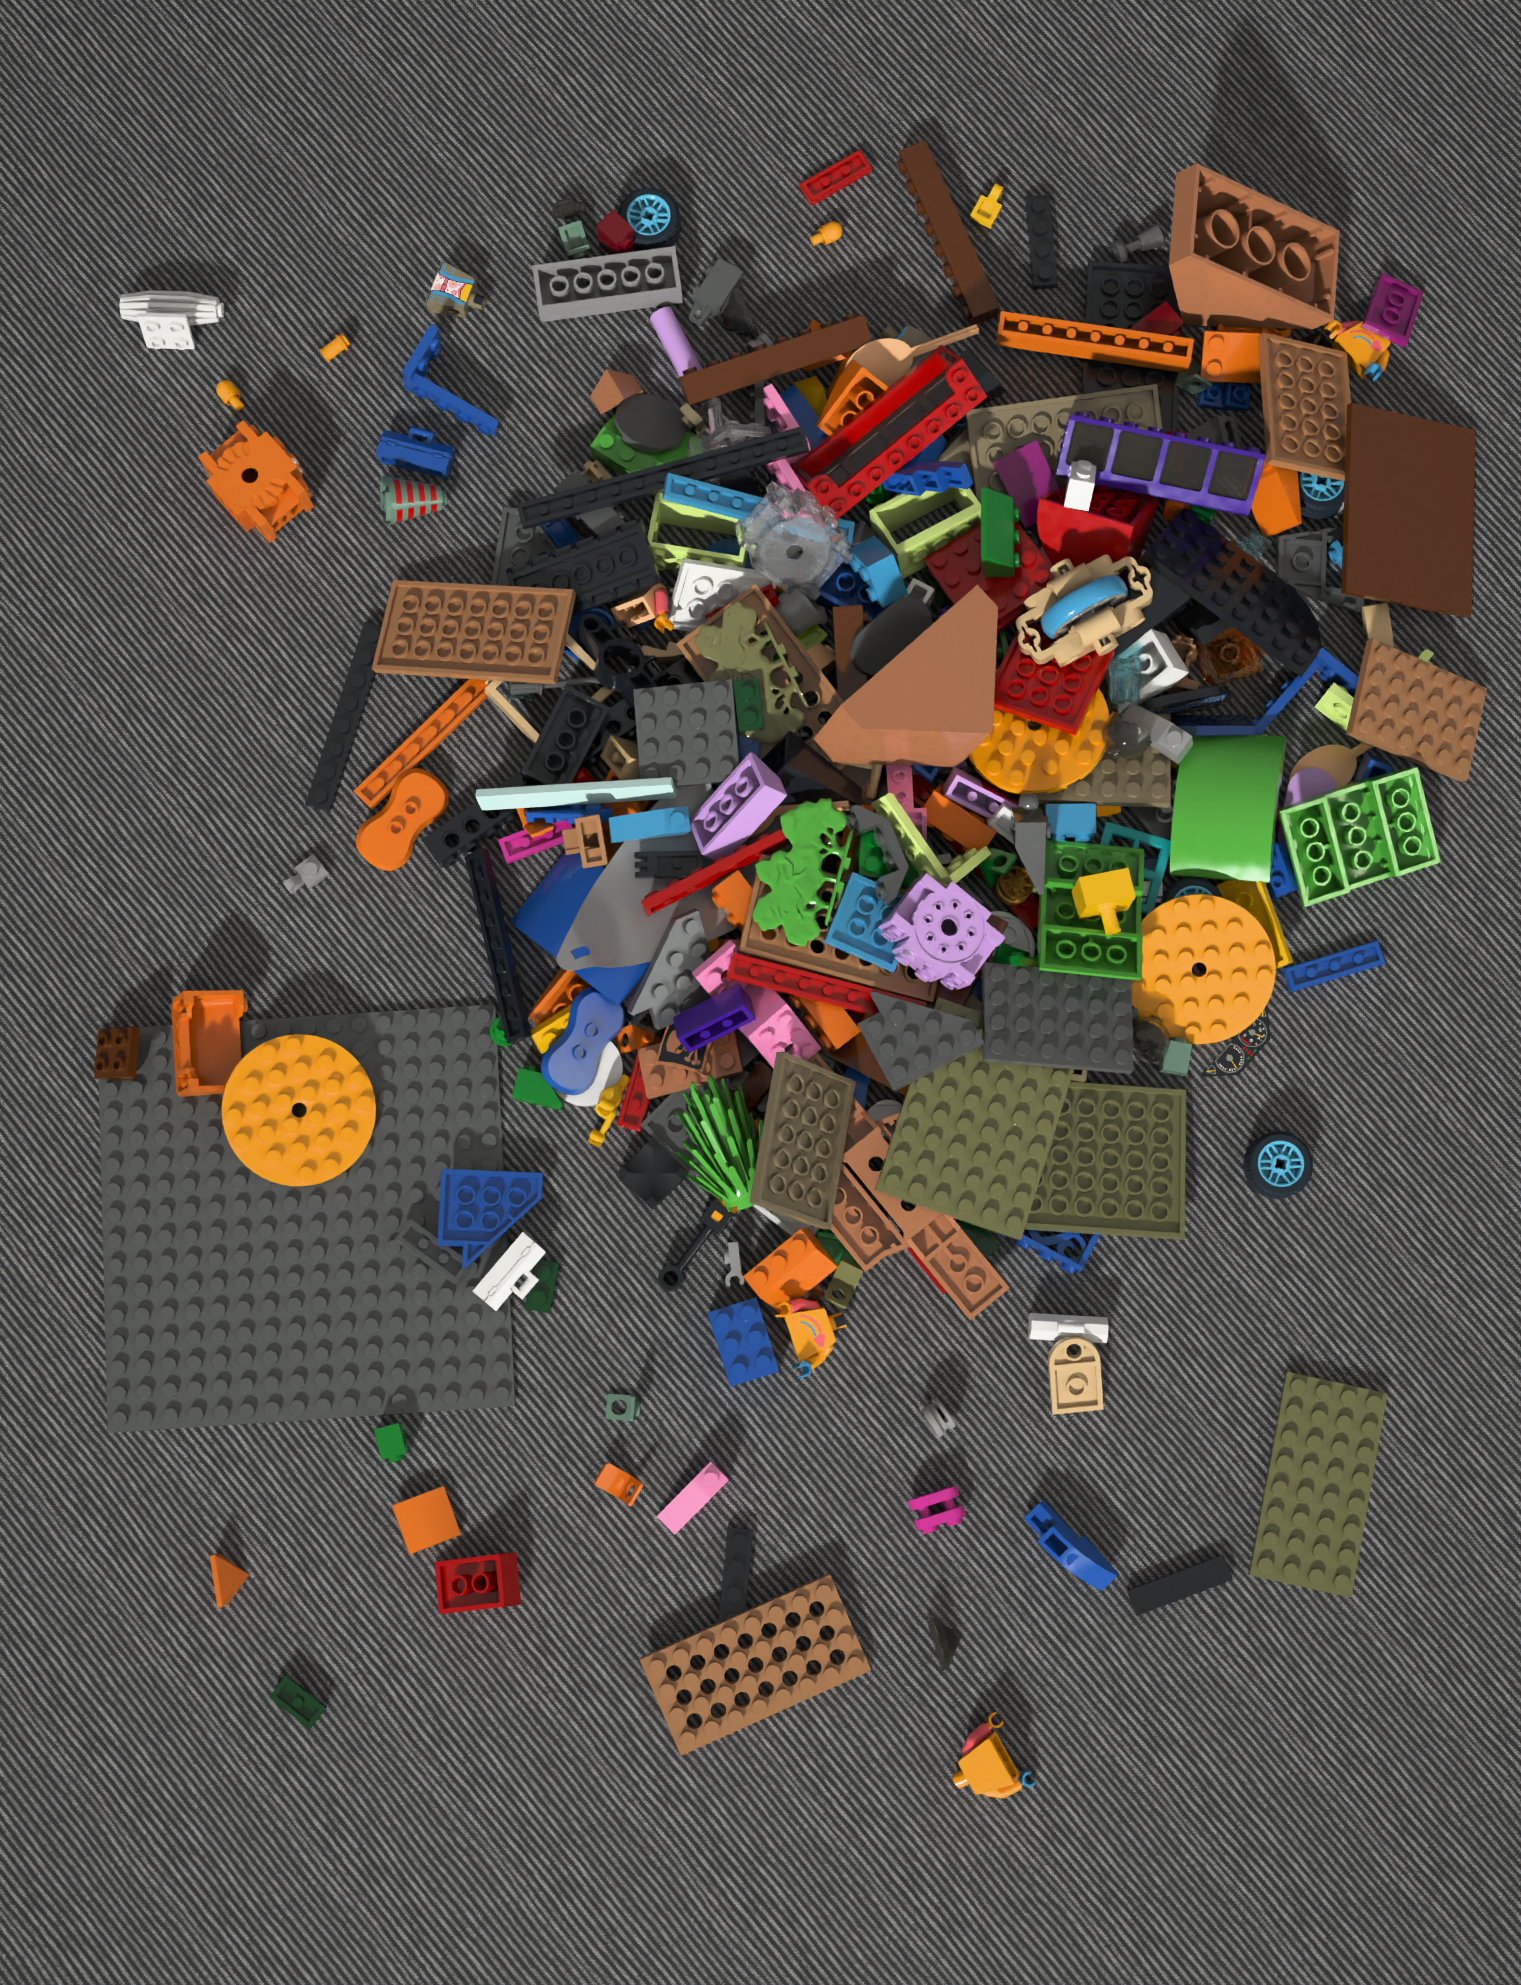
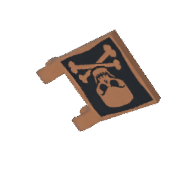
[655,1024,713,1073]

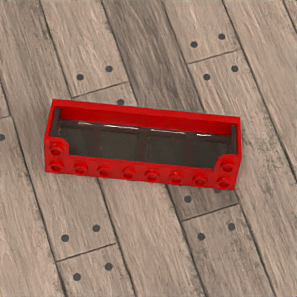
[791,345,987,523]

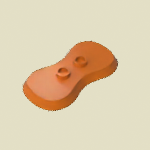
[356,768,449,871]

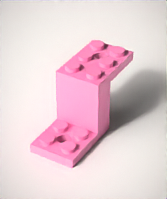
[692,940,821,1069]

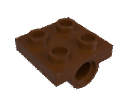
[94,1027,140,1081]

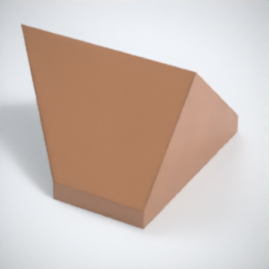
[591,369,644,414]

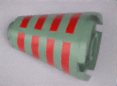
[380,476,447,525]

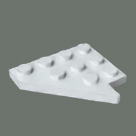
[666,558,778,637]

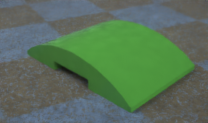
[1170,735,1286,883]
[1279,767,1441,907]
[1038,839,1144,981]

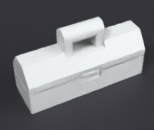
[473,1232,546,1311]
[1028,1313,1108,1344]

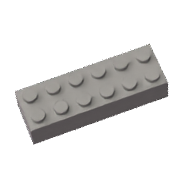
[532,246,683,322]

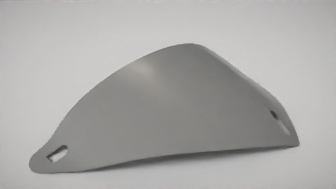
[556,782,827,971]

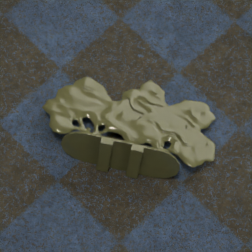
[695,602,810,745]

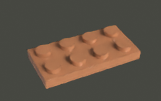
[637,1030,745,1099]

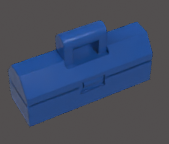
[376,426,455,480]

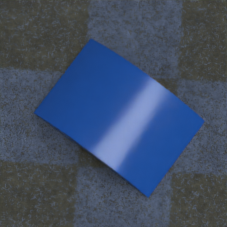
[509,852,651,1007]

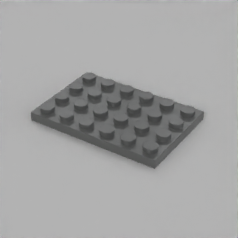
[982,962,1134,1074]

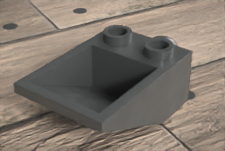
[1010,793,1051,895]

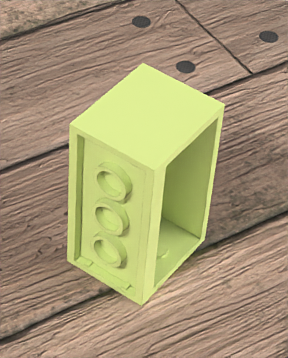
[869,487,981,579]
[648,493,753,573]

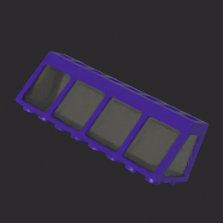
[1055,411,1266,516]

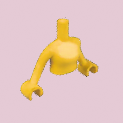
[588,1075,630,1147]

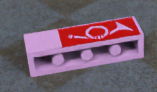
[942,767,1019,818]

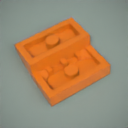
[392,1486,461,1555]

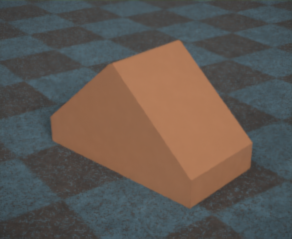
[1169,163,1340,329]
[812,585,998,767]

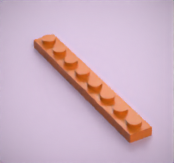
[354,679,488,810]

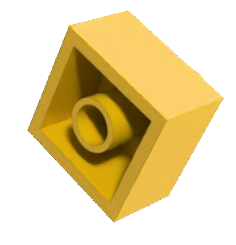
[1072,868,1136,935]

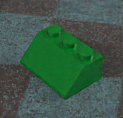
[981,488,1020,578]

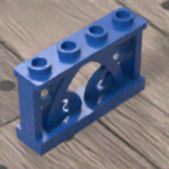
[994,1230,1100,1274]

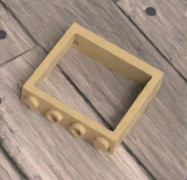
[484,634,614,745]

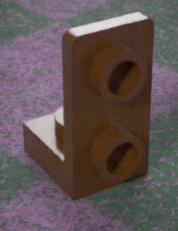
[728,1061,773,1114]

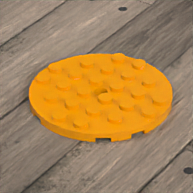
[967,668,1110,794]
[1131,894,1276,1044]
[222,1034,376,1186]

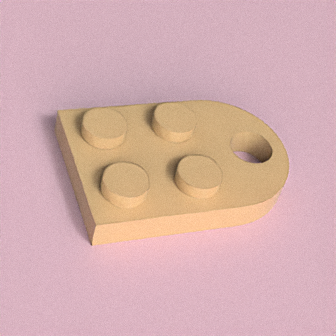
[1048,1336,1104,1414]

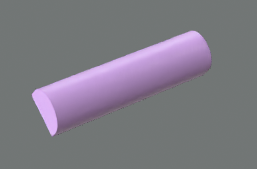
[650,307,703,377]

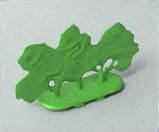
[752,798,854,947]

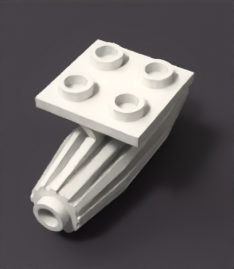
[119,290,224,350]

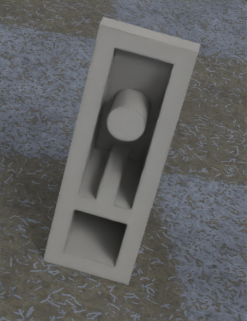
[1117,703,1193,764]

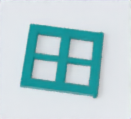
[1099,821,1171,915]

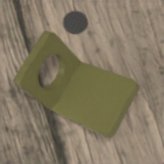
[823,1259,864,1309]

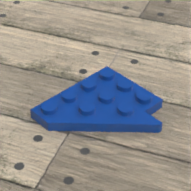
[437,1169,543,1268]

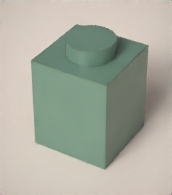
[1159,1037,1192,1077]

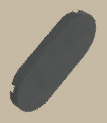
[850,596,932,676]

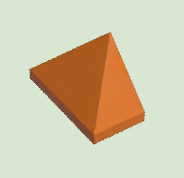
[210,1554,249,1608]

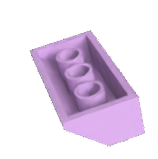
[689,752,787,860]

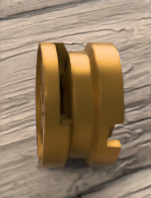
[995,866,1034,905]

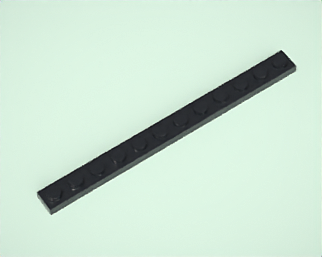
[517,426,809,530]

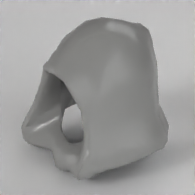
[774,582,828,637]

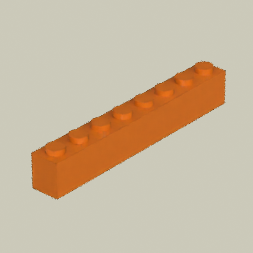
[996,311,1194,373]
[711,870,860,1052]

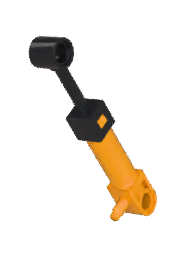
[658,1140,759,1292]

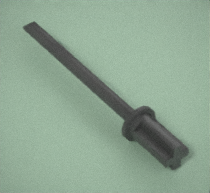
[509,677,601,695]

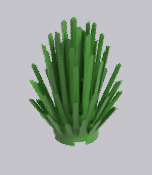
[675,1074,764,1212]

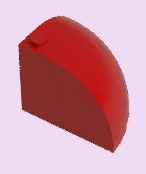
[1037,485,1159,585]

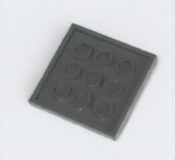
[633,679,740,787]

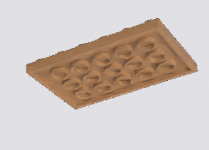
[1258,332,1351,481]
[1346,639,1487,782]

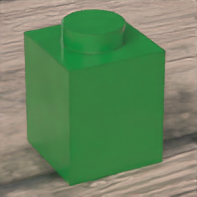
[374,1423,410,1463]

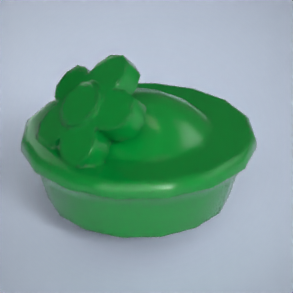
[864,483,891,506]
[490,1016,513,1047]

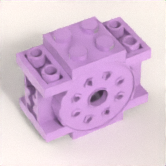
[878,873,1006,990]

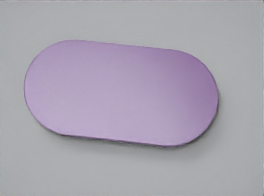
[1276,767,1337,863]

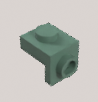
[557,220,591,259]

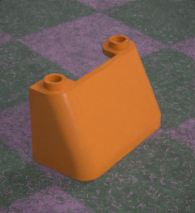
[172,990,248,1097]

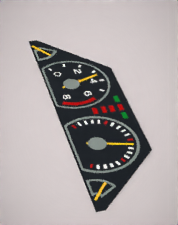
[1202,1005,1270,1077]

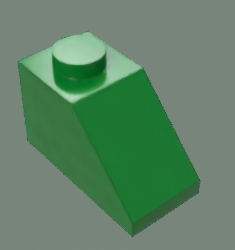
[512,1065,564,1111]

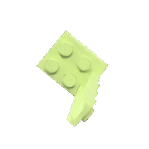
[1315,649,1434,743]
[871,793,991,886]

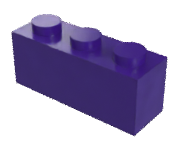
[673,984,756,1053]

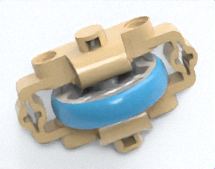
[1016,554,1153,667]

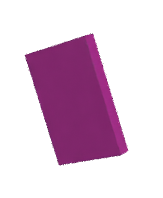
[1361,272,1424,347]
[992,440,1062,529]

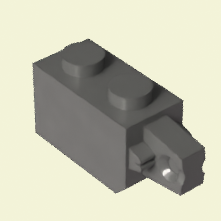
[689,258,744,327]

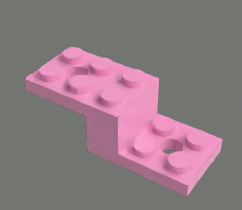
[763,383,812,511]

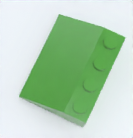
[590,415,712,496]

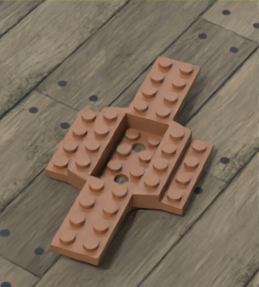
[808,1053,1010,1320]

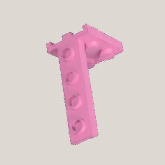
[876,765,927,841]

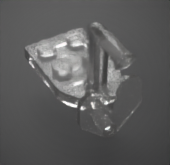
[687,396,771,484]

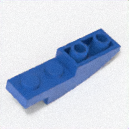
[1024,1500,1119,1591]

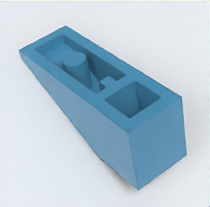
[608,806,691,843]

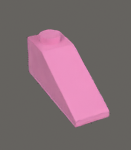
[657,1461,729,1535]

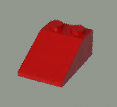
[435,1552,521,1614]

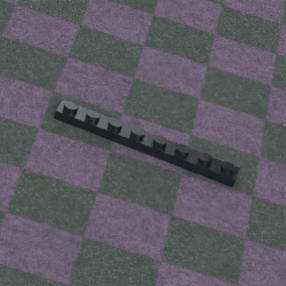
[305,622,382,813]
[465,848,532,1044]

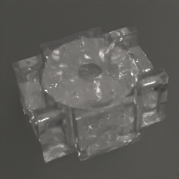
[734,481,853,600]

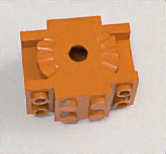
[198,420,314,543]

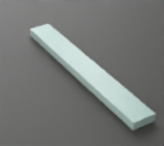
[475,777,677,810]

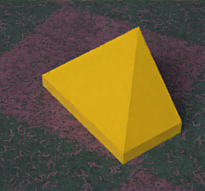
[793,376,827,418]

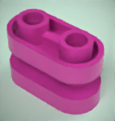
[908,1485,966,1534]

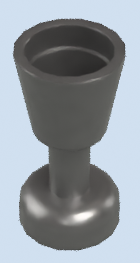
[1111,224,1164,263]

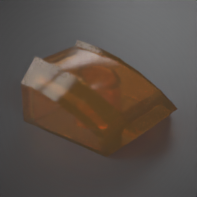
[1196,627,1264,685]

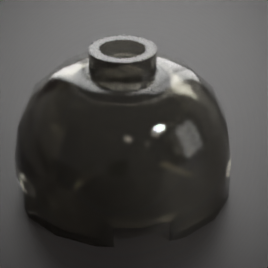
[1102,712,1152,760]
[1132,1015,1170,1062]

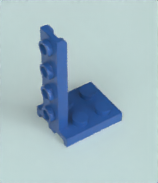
[402,324,498,436]
[1252,648,1358,735]

